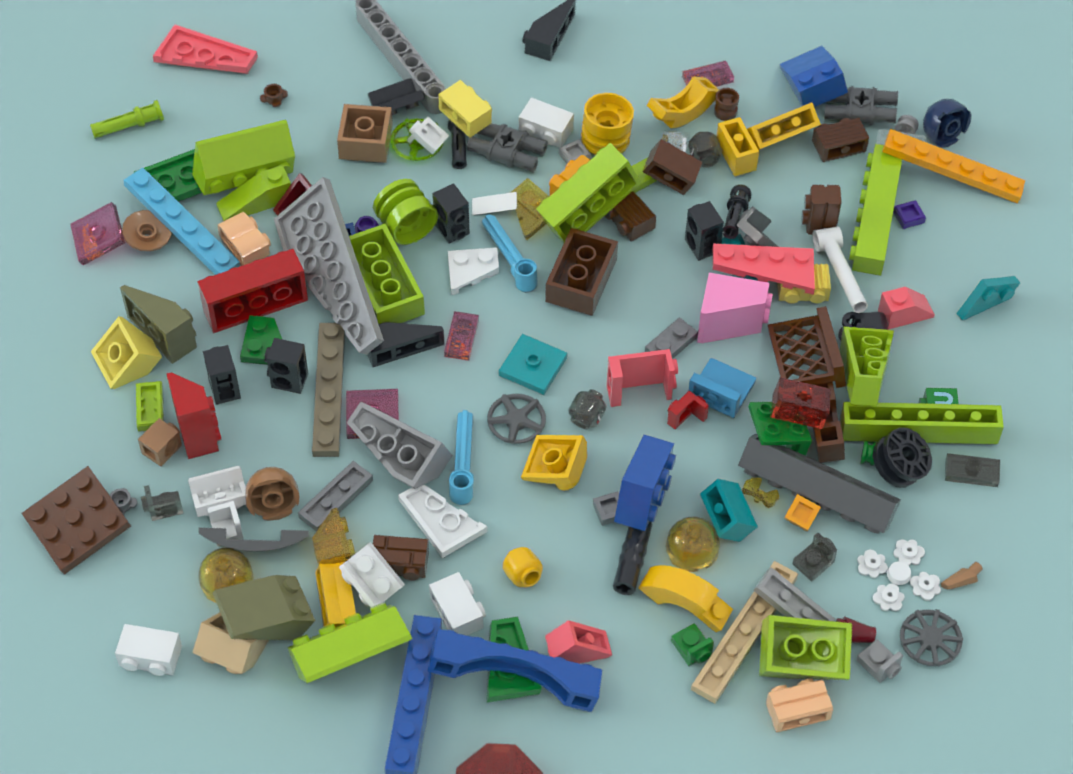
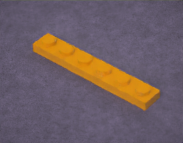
[882,129,1025,204]

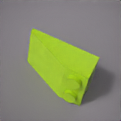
[759,615,852,680]

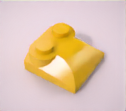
[521,435,587,490]

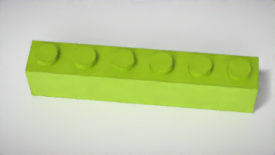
[849,144,902,276]
[840,402,1004,444]

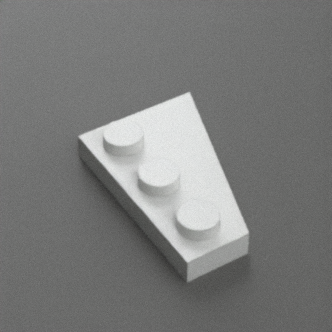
[398,485,487,558]

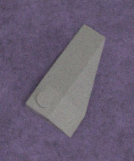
[347,402,453,489]

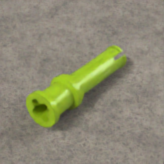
[90,100,164,139]

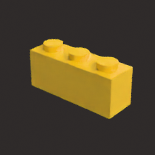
[747,103,821,150]

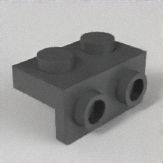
[737,207,779,247]

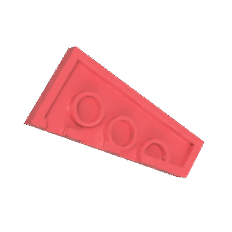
[153,25,258,74]
[713,244,815,295]

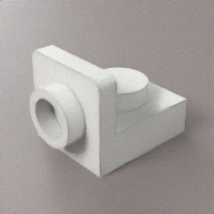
[407,117,449,155]

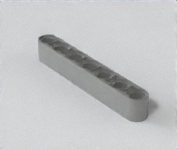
[355,0,446,114]

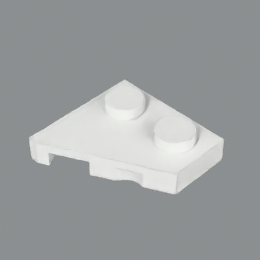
[448,248,499,295]

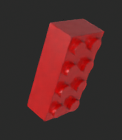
[197,249,308,334]

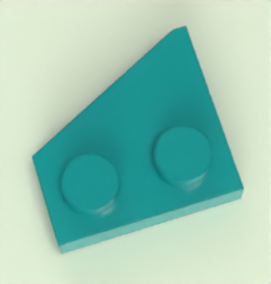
[957,276,1020,320]

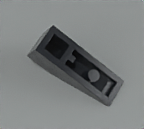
[522,0,576,61]
[367,322,445,367]

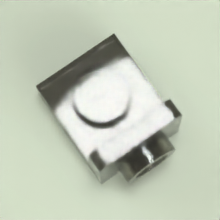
[141,485,184,521]
[792,533,837,582]

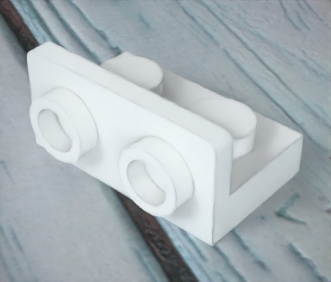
[339,542,405,607]

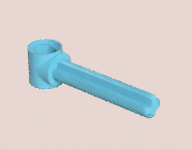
[482,214,538,292]
[449,410,474,505]

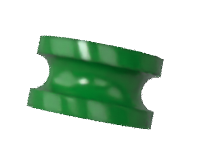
[860,441,876,466]

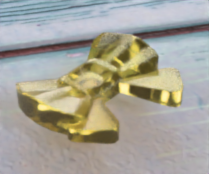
[742,478,779,508]

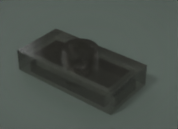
[945,453,1000,487]

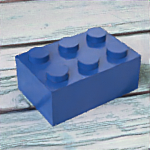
[614,435,676,531]

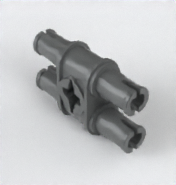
[825,85,898,125]
[467,123,548,172]

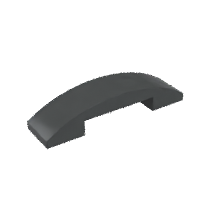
[198,528,309,552]

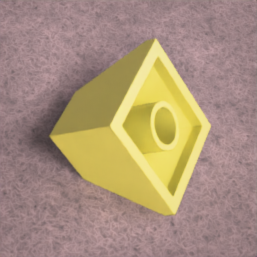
[91,316,162,389]

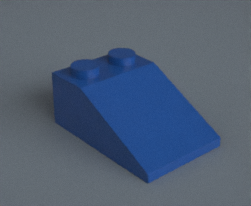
[779,46,848,107]

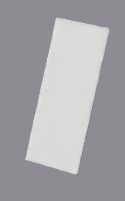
[472,192,517,215]

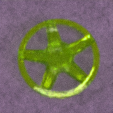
[390,118,444,161]

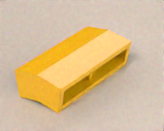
[315,562,356,627]

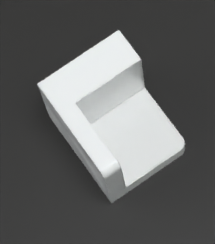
[208,501,244,547]

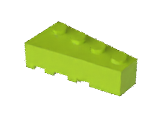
[839,326,894,407]

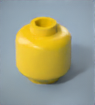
[503,547,543,587]

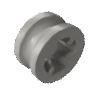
[895,115,919,137]

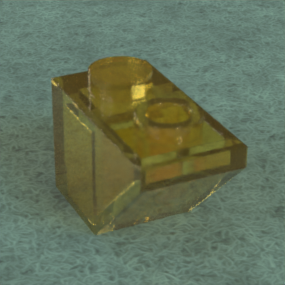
[312,508,355,566]

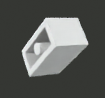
[519,98,574,148]
[429,572,486,636]
[115,624,182,676]

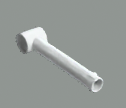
[813,226,868,313]

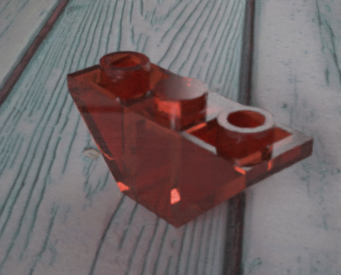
[456,743,543,774]

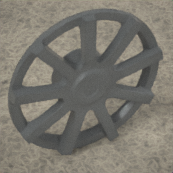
[900,609,963,666]

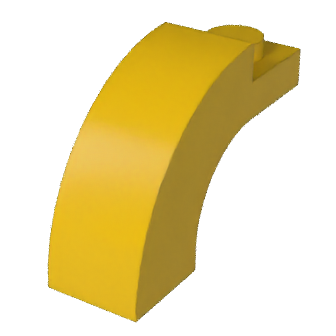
[646,77,719,128]
[638,565,733,633]

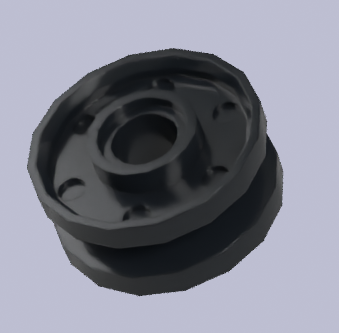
[872,428,932,488]

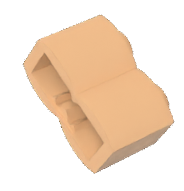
[217,212,271,266]

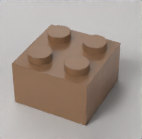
[337,104,393,163]

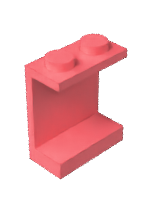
[606,349,678,407]

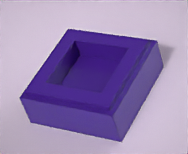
[893,200,926,229]

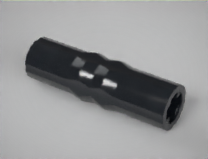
[613,521,653,595]

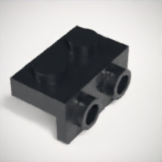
[368,78,425,115]

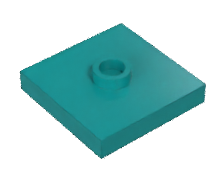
[499,334,568,395]

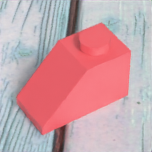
[878,286,935,330]
[545,620,612,664]

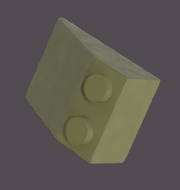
[120,285,197,364]
[213,575,315,640]

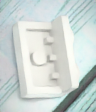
[188,466,246,517]

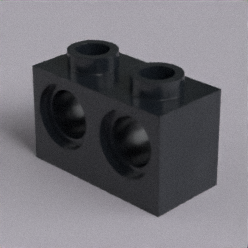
[432,183,470,244]
[685,201,724,261]
[264,338,308,394]
[203,345,241,405]

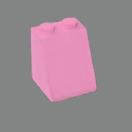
[697,273,773,343]

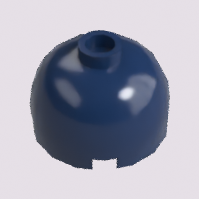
[923,99,972,148]

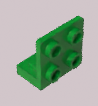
[748,401,812,456]

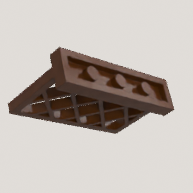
[767,306,846,391]

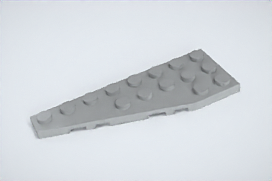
[274,177,384,355]

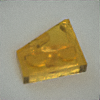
[510,178,549,240]

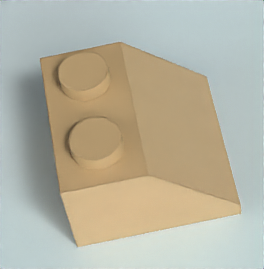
[192,612,269,674]

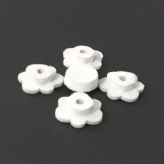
[857,539,941,611]

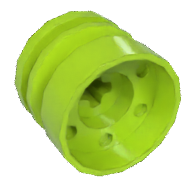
[373,179,438,245]

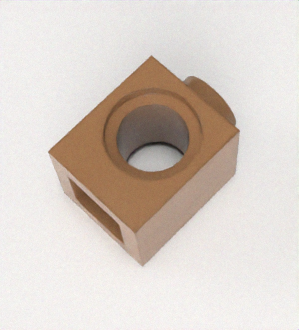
[138,418,182,466]

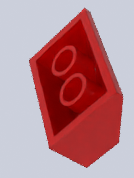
[166,372,222,459]

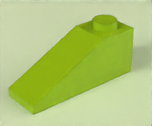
[216,165,291,221]

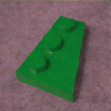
[487,617,542,703]

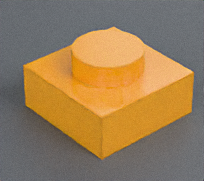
[784,494,821,532]

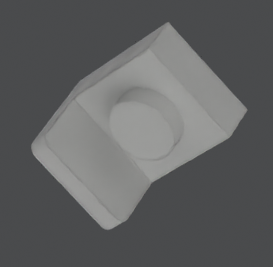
[856,639,903,683]

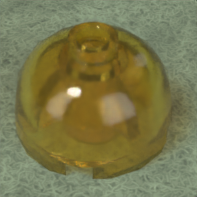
[665,516,720,572]
[198,548,254,603]

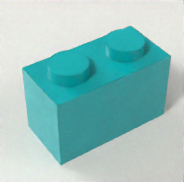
[700,479,758,542]

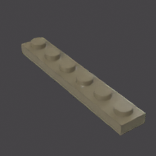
[312,323,345,457]

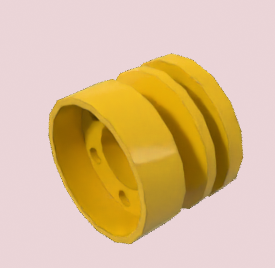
[581,92,634,155]

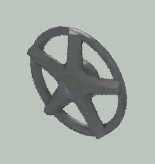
[487,394,546,444]

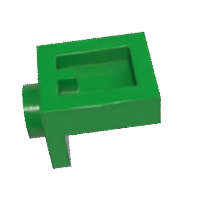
[671,623,714,666]

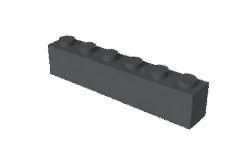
[738,433,901,533]

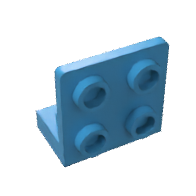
[688,358,756,418]

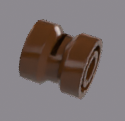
[714,88,739,121]

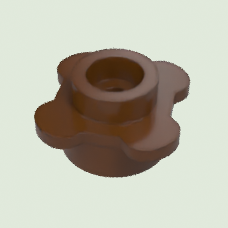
[260,84,288,107]

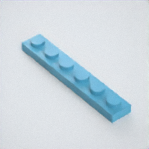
[124,168,240,275]

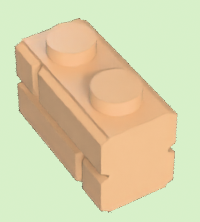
[766,679,833,732]

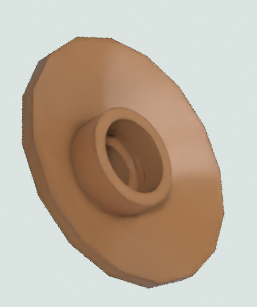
[122,210,171,252]

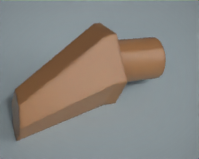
[941,562,983,589]

